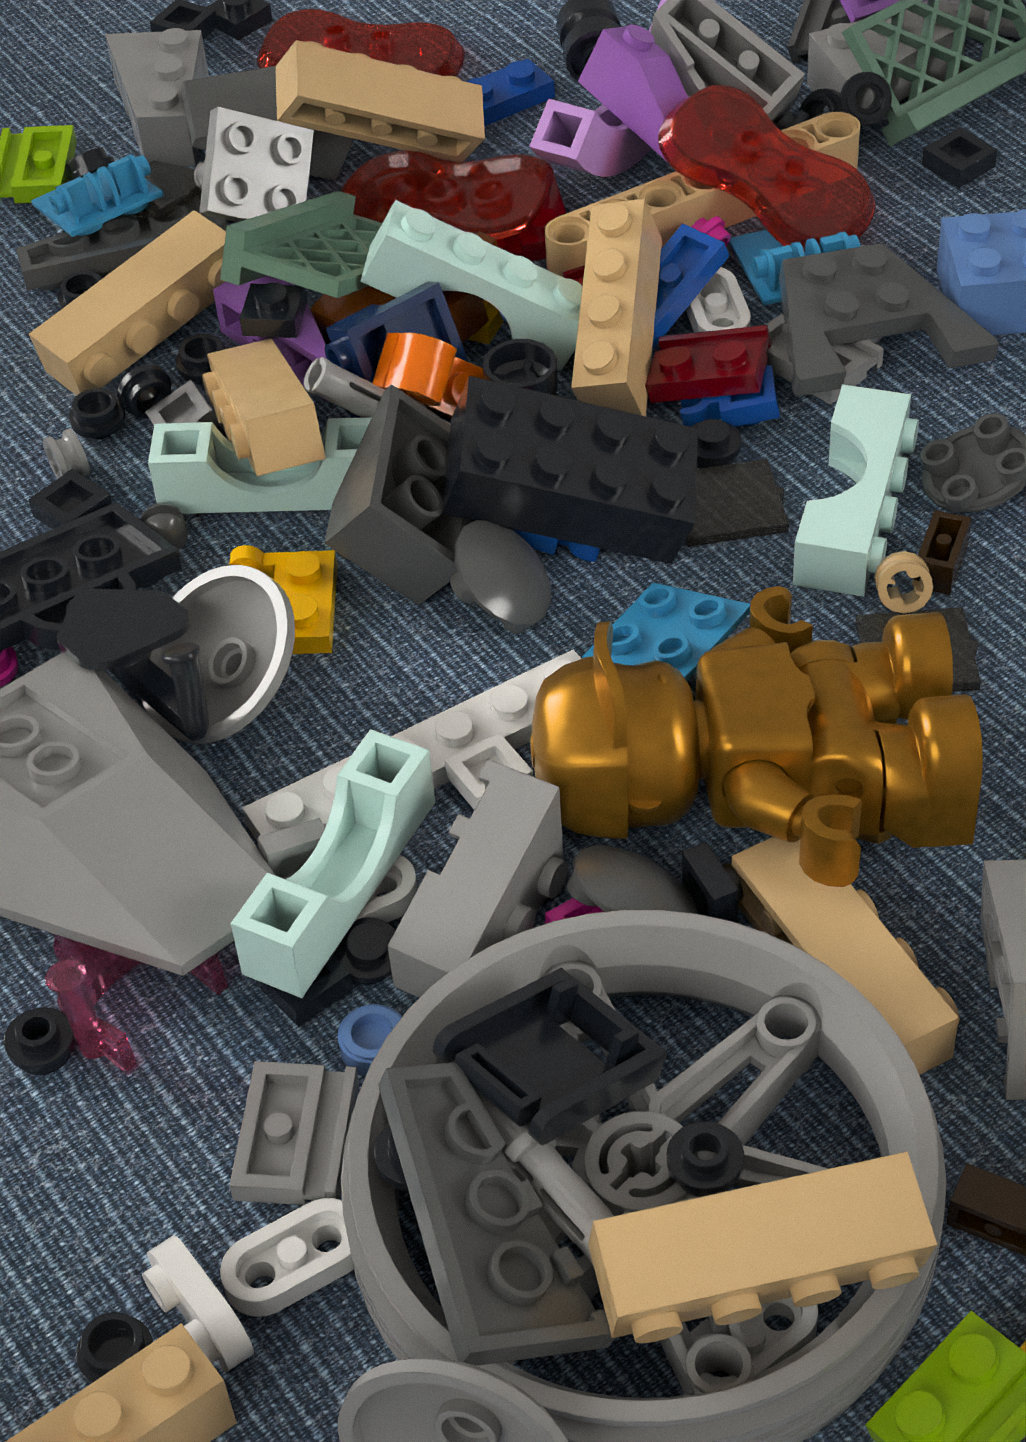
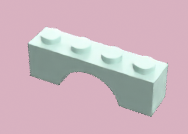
[360,200,583,372]
[793,384,919,597]
[148,417,372,514]
[230,729,435,998]

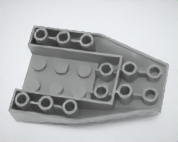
[0,652,276,976]

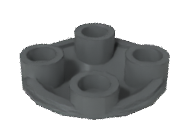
[920,413,1026,513]
[450,520,551,634]
[567,845,698,914]

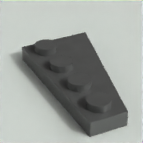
[16,186,228,290]
[378,1062,615,1366]

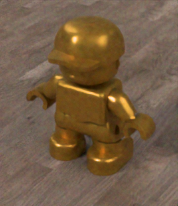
[530,586,983,887]

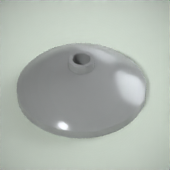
[141,565,295,744]
[338,1357,568,1442]

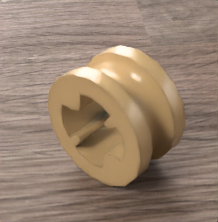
[875,551,933,614]

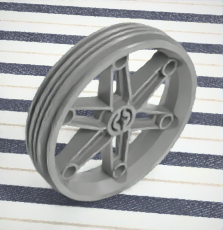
[341,910,946,1442]

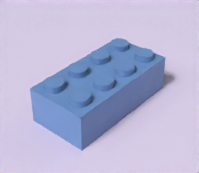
[937,209,1026,335]

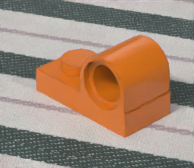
[373,332,484,420]

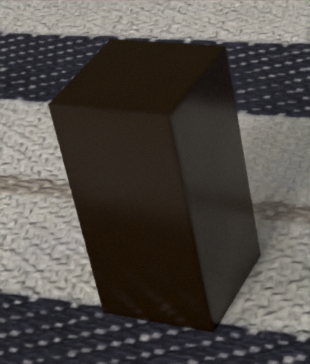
[914,510,971,595]
[946,1163,1026,1256]

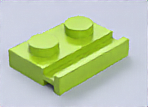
[0,125,77,203]
[865,1311,1026,1442]

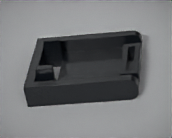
[433,967,667,1145]

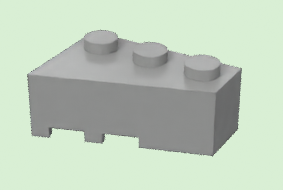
[650,0,805,154]
[807,0,966,127]
[105,28,209,168]
[388,759,569,998]
[980,859,1026,1100]

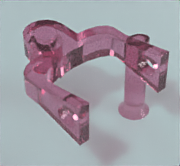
[45,933,228,1076]

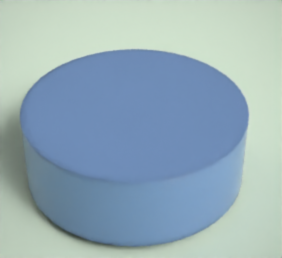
[338,1004,402,1076]

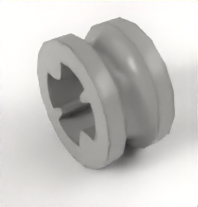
[43,428,90,479]

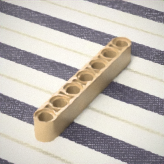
[545,112,860,277]

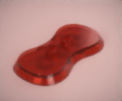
[257,9,465,77]
[658,85,876,252]
[340,151,554,239]

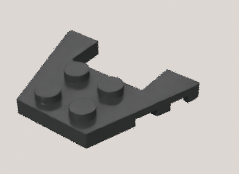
[779,243,1000,397]

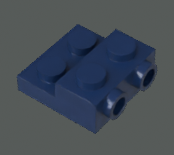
[324,282,469,418]

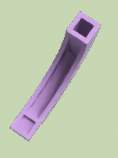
[529,0,714,177]

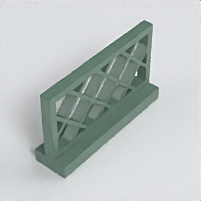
[842,0,1026,147]
[220,191,382,298]

